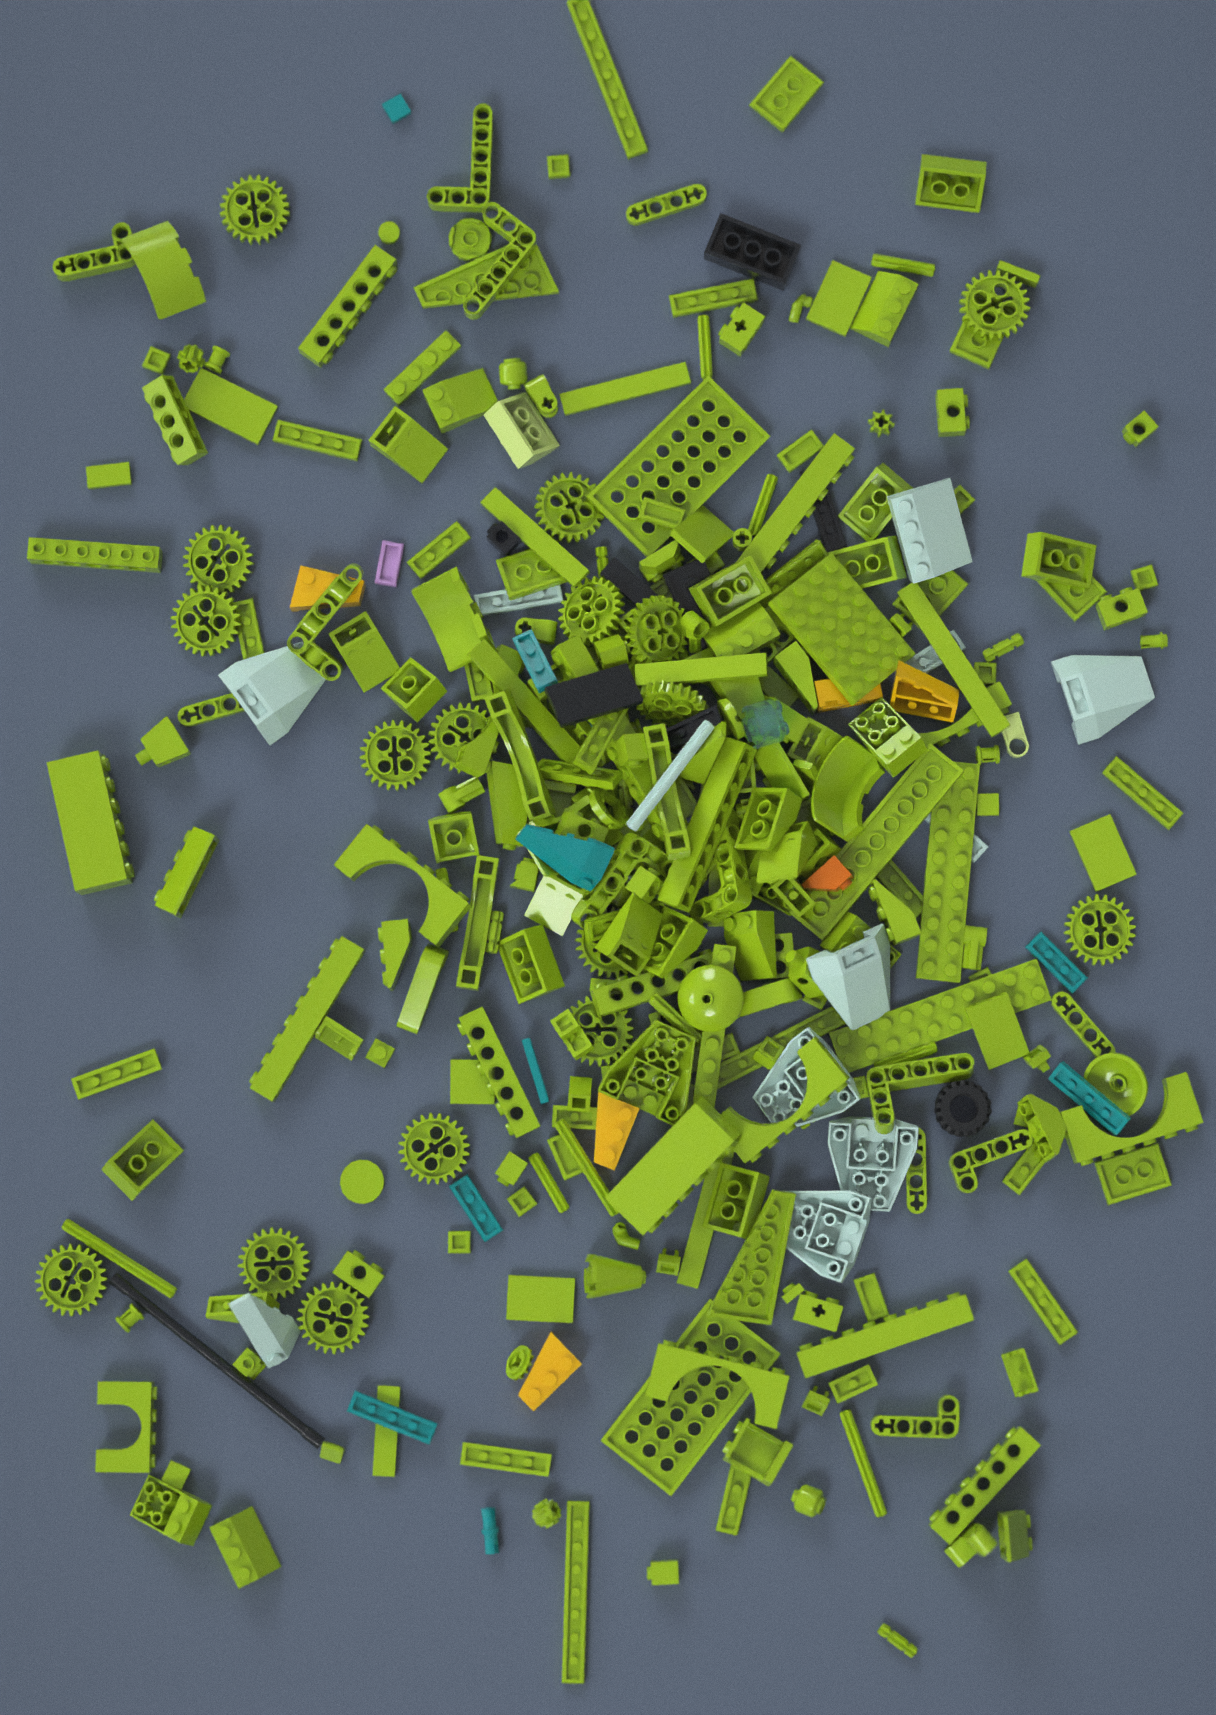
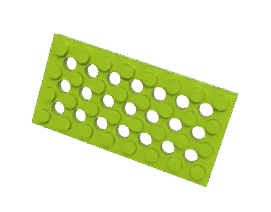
[586,375,770,557]
[600,1299,781,1496]

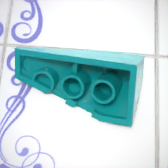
[516,824,615,892]

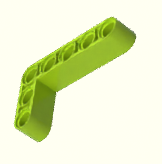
[427,103,493,213]
[463,202,537,320]
[867,1053,974,1134]

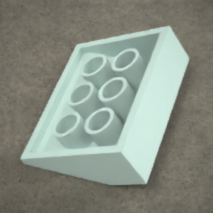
[887,478,973,584]

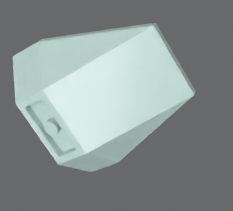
[218,642,326,746]
[1051,655,1155,745]
[806,924,890,1031]
[753,1027,861,1127]
[828,1116,918,1212]
[786,1191,871,1283]

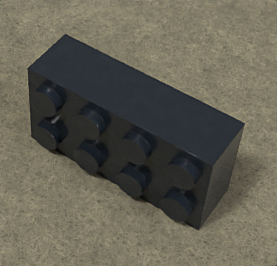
[704,213,801,291]

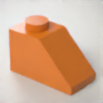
[801,855,854,892]

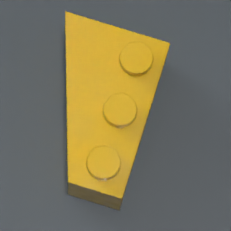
[290,565,366,612]
[889,660,959,723]
[814,678,883,713]
[594,1092,640,1171]
[518,1332,582,1411]

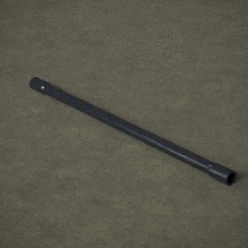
[109,1273,325,1449]

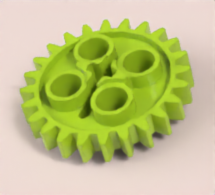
[220,174,290,245]
[959,270,1030,341]
[534,472,604,543]
[183,525,254,594]
[558,576,625,647]
[171,585,242,656]
[625,595,688,664]
[636,680,707,728]
[428,702,499,774]
[359,720,431,792]
[1063,894,1136,966]
[574,907,628,979]
[563,996,634,1067]
[398,1113,470,1185]
[237,1227,310,1300]
[35,1244,108,1316]
[297,1281,370,1354]

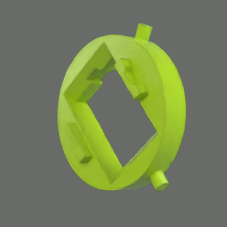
[587,787,629,830]

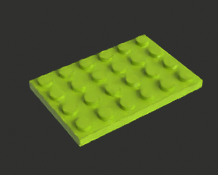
[768,553,915,706]

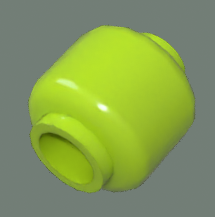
[499,358,528,390]
[791,1484,826,1517]

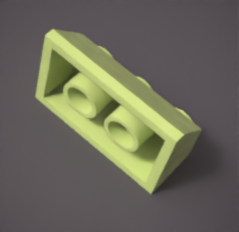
[484,392,560,469]

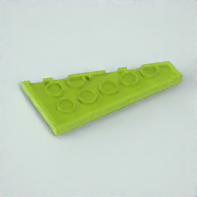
[414,236,559,309]
[706,1189,796,1325]

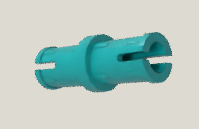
[481,1507,500,1554]

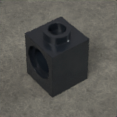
[486,521,521,557]

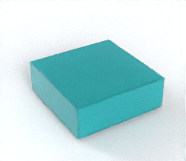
[382,94,412,124]

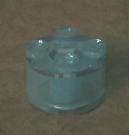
[742,699,789,749]

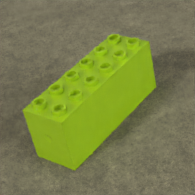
[46,750,135,895]
[605,1097,740,1235]

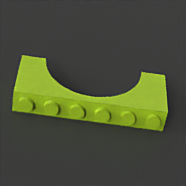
[334,824,471,948]
[721,1036,850,1163]
[1060,1072,1204,1166]
[645,1340,789,1429]

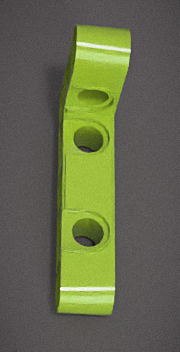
[287,563,364,681]
[690,809,752,924]
[571,832,673,929]

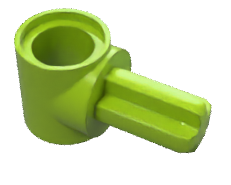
[680,611,709,653]

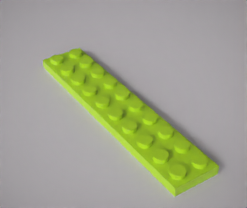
[789,743,965,941]
[915,761,980,983]
[828,958,1052,1073]

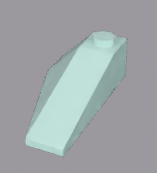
[229,1293,301,1369]

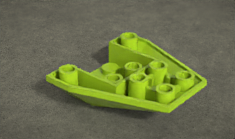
[597,1019,696,1126]

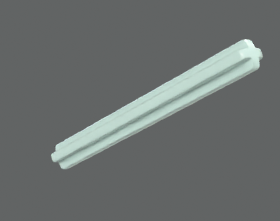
[626,720,714,831]

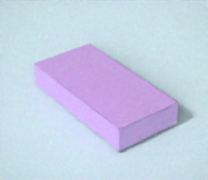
[375,540,404,588]

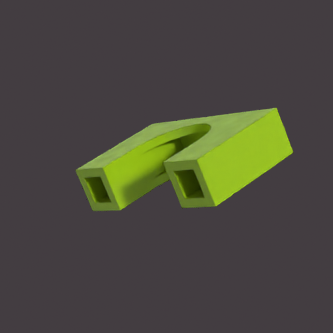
[95,1381,158,1473]

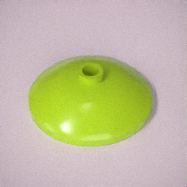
[678,965,744,1032]
[1083,1053,1148,1116]

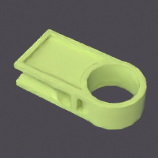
[1002,712,1029,758]

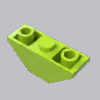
[1017,1094,1067,1163]

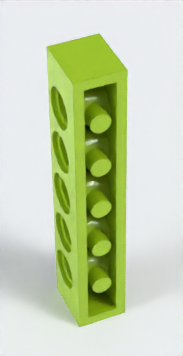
[298,245,398,368]
[27,537,163,573]
[590,949,713,1018]
[456,1006,540,1139]
[928,1426,1041,1545]

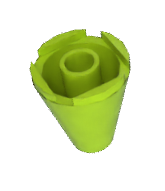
[584,1254,646,1299]

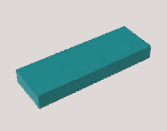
[512,629,558,693]
[1025,932,1088,994]
[522,1038,549,1105]
[449,1174,503,1242]

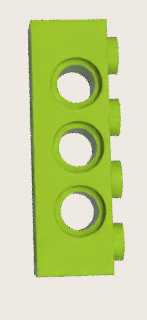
[142,375,208,465]

